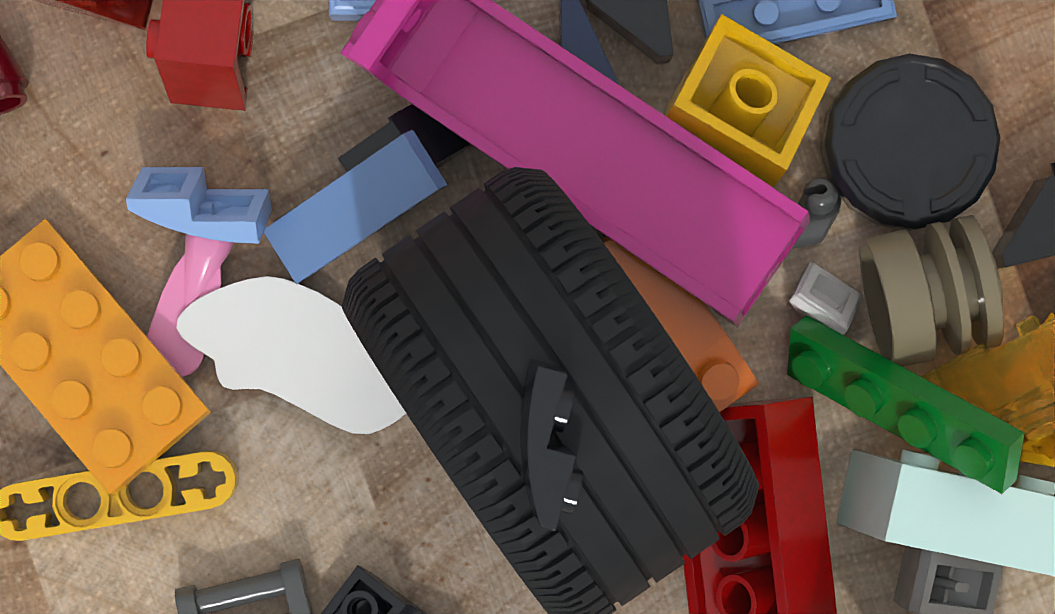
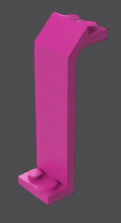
[340,0,810,328]

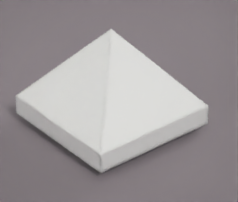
[789,262,863,335]

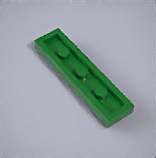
[787,315,1025,494]

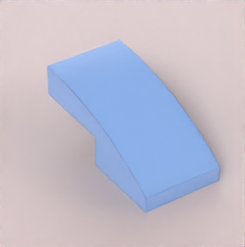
[126,167,272,244]

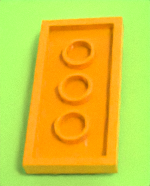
[0,219,212,496]

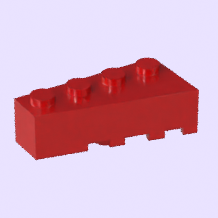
[146,0,254,111]

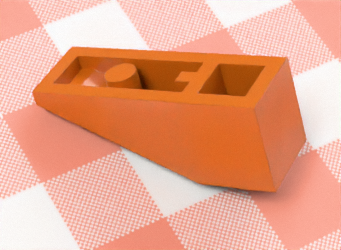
[601,236,760,412]

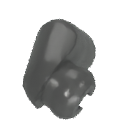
[792,178,841,249]

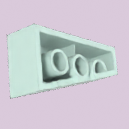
[836,449,1055,576]

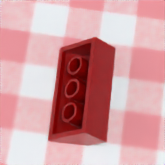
[682,397,837,614]

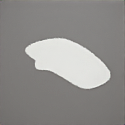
[176,276,406,434]

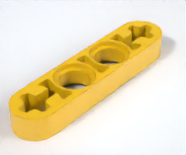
[0,450,239,541]

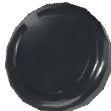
[820,53,1001,231]

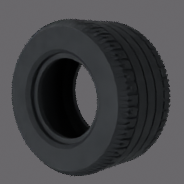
[341,167,759,614]

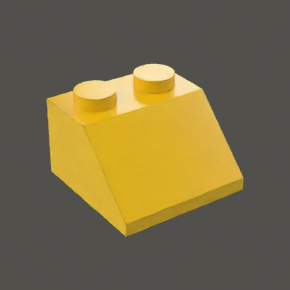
[663,14,831,187]

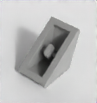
[893,546,1003,614]

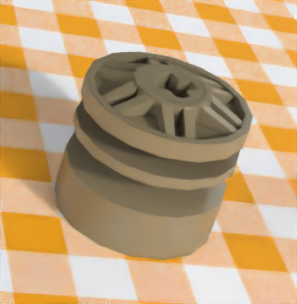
[859,215,1004,367]

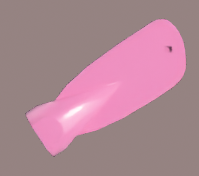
[147,234,233,377]

